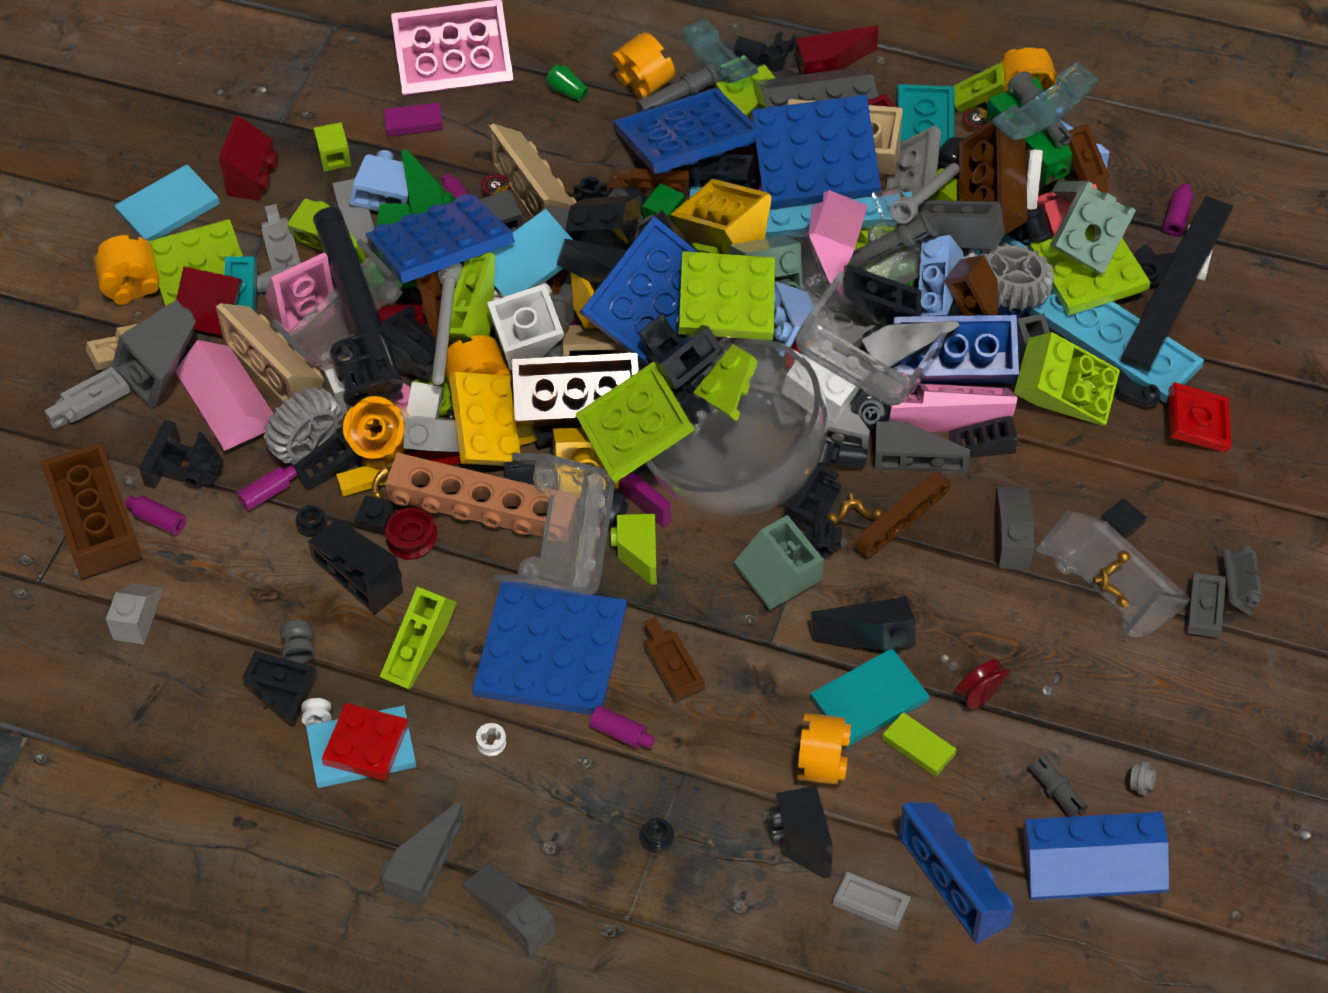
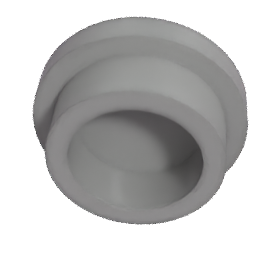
[1130,761,1156,796]

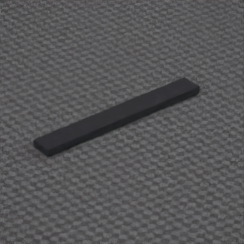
[1121,196,1233,372]

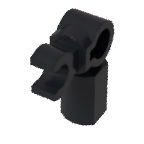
[733,32,796,72]
[671,362,715,425]
[796,434,868,468]

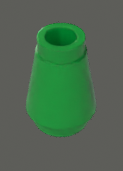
[546,64,589,102]

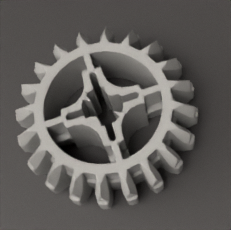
[979,242,1054,312]
[263,386,344,465]

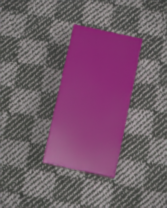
[383,102,443,137]
[619,471,671,528]

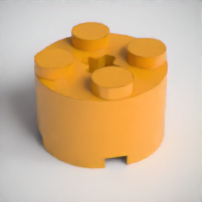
[611,32,675,99]
[1001,48,1059,103]
[94,235,159,305]
[445,335,512,388]
[343,396,410,461]
[797,713,851,785]

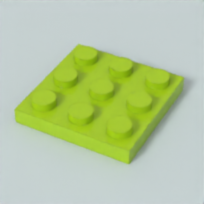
[148,219,243,306]
[1029,225,1151,316]
[679,251,775,340]
[575,362,695,483]

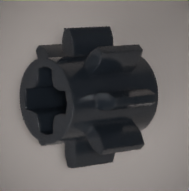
[573,177,608,202]
[804,518,842,558]

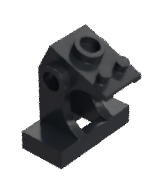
[639,314,723,389]
[139,420,224,489]

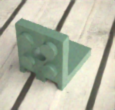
[1051,181,1136,274]

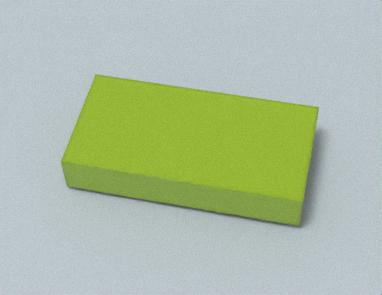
[882,712,957,777]

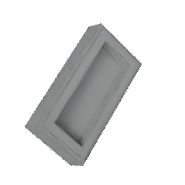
[833,871,911,931]

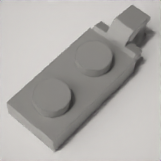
[261,204,300,269]
[44,367,130,429]

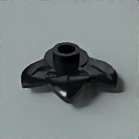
[1134,245,1176,288]

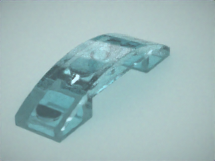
[681,19,758,83]
[993,62,1099,140]

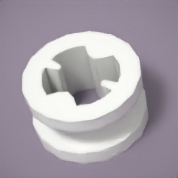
[301,698,332,726]
[476,723,506,756]

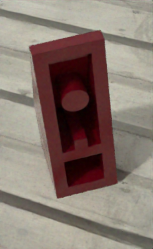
[796,25,879,75]

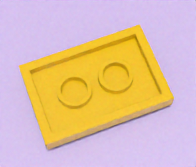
[449,372,521,466]

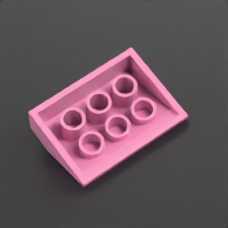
[391,0,513,96]

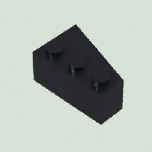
[308,519,403,615]

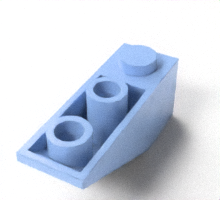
[919,235,963,316]
[774,281,814,354]

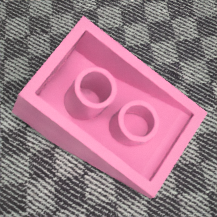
[265,252,338,338]

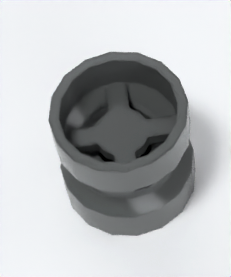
[280,620,315,664]

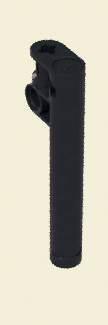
[313,207,404,406]

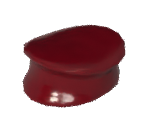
[385,508,438,560]
[954,659,1011,709]

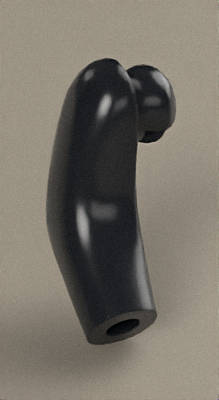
[1115,368,1160,407]

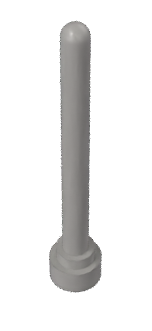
[891,163,960,224]
[432,263,463,385]

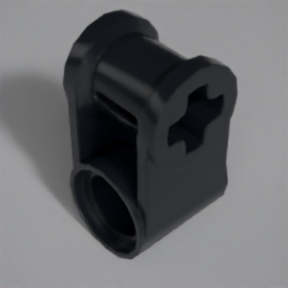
[1008,208,1053,244]

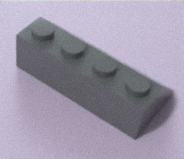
[754,67,878,109]

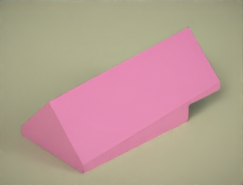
[809,190,868,289]
[175,340,273,451]
[886,383,1017,432]

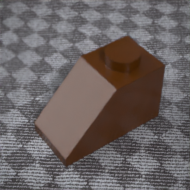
[944,255,998,316]

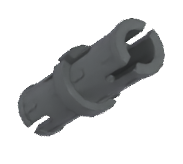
[1029,755,1088,817]

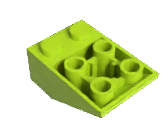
[1014,332,1120,426]

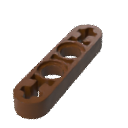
[855,471,951,558]

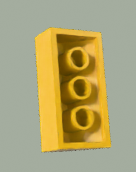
[670,179,772,254]

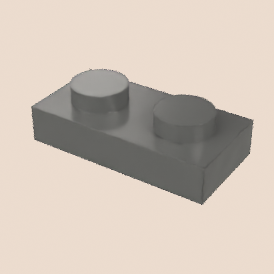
[1187,572,1226,638]

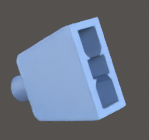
[349,150,408,211]

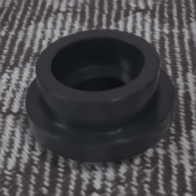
[295,505,327,535]
[640,818,674,852]

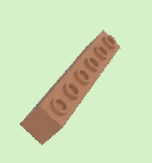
[385,453,579,543]

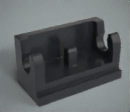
[691,154,758,189]
[784,459,842,531]

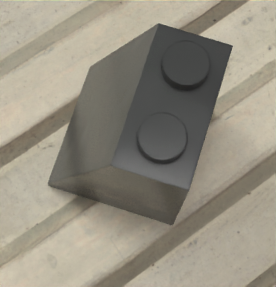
[112,300,196,409]

